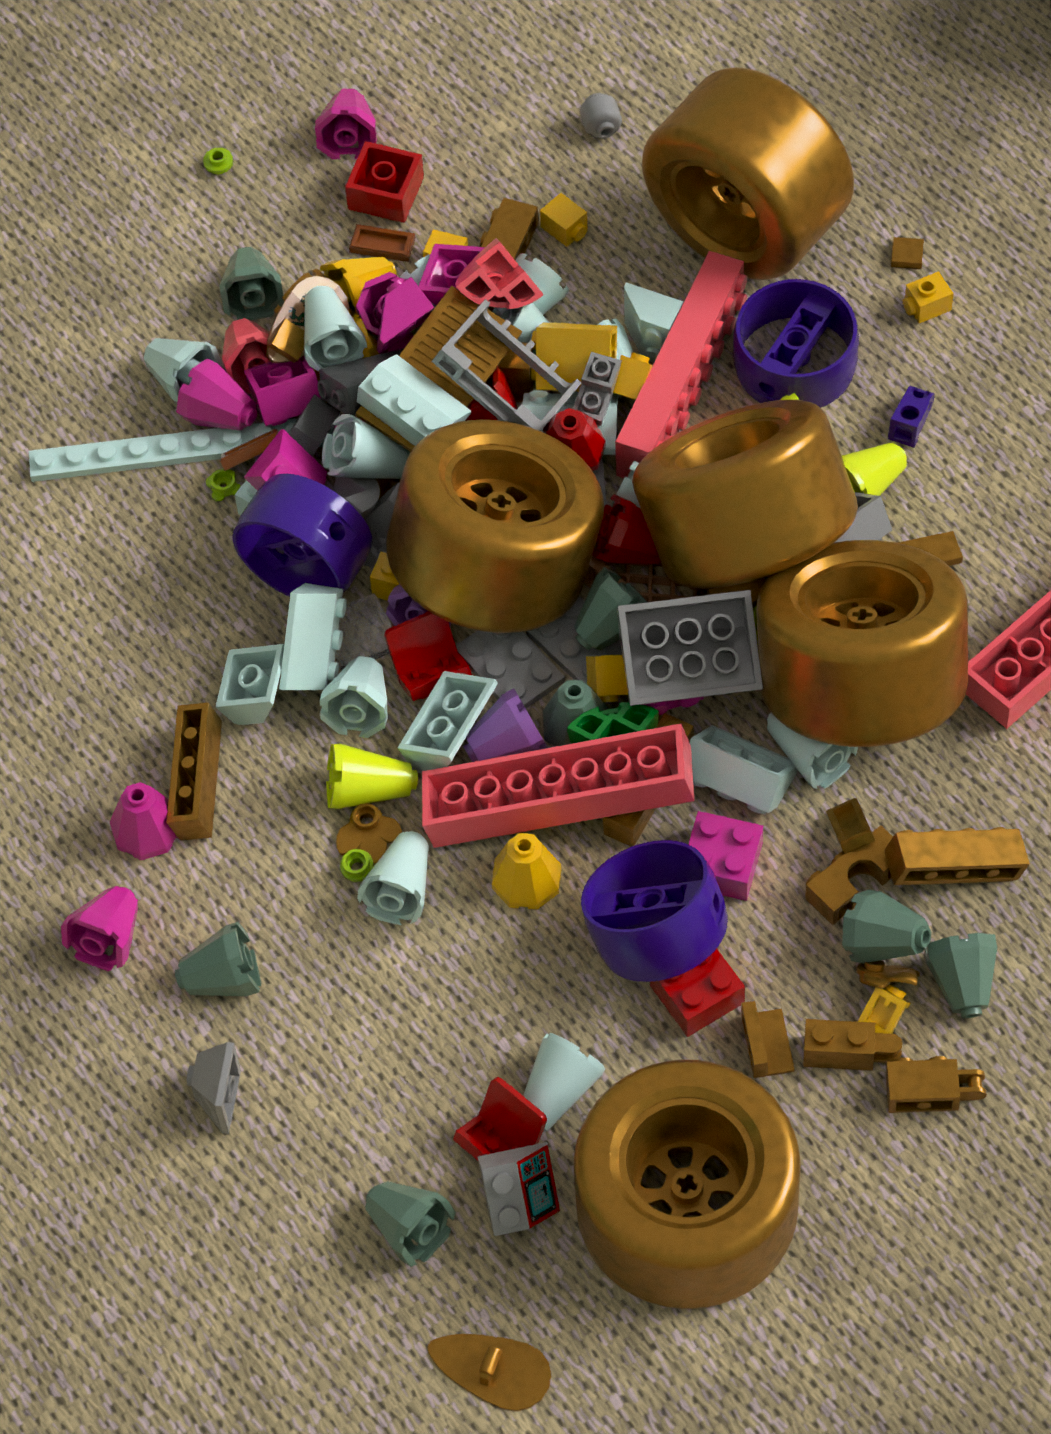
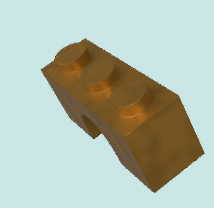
[805,825,893,926]

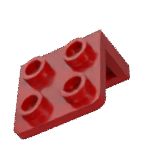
[384,611,472,701]
[453,1077,547,1161]

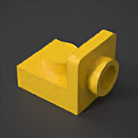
[858,984,911,1034]

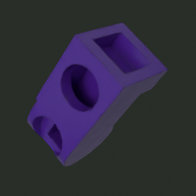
[888,385,935,448]

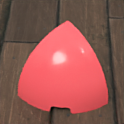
[455,238,544,309]

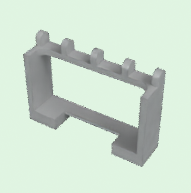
[431,299,582,431]

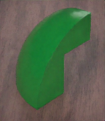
[567,702,659,744]

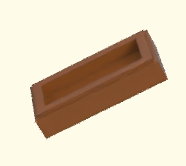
[349,224,416,262]
[220,429,278,471]

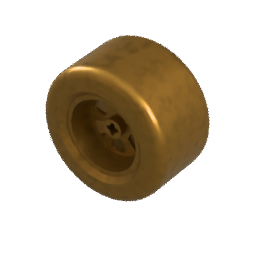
[642,68,854,280]
[632,399,858,589]
[386,420,604,633]
[756,540,968,747]
[574,1060,801,1309]

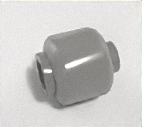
[580,93,622,139]

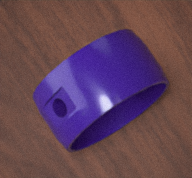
[733,279,859,408]
[232,474,373,597]
[581,840,728,982]

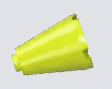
[842,443,907,496]
[326,743,418,810]

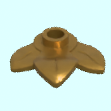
[336,803,402,865]
[856,960,920,989]

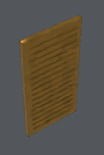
[355,286,522,452]

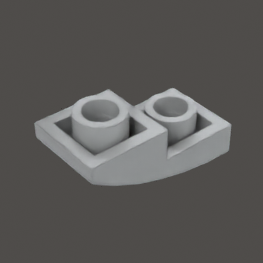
[573,352,621,426]

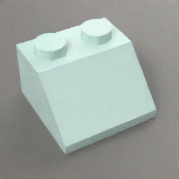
[624,282,684,363]
[216,644,284,725]

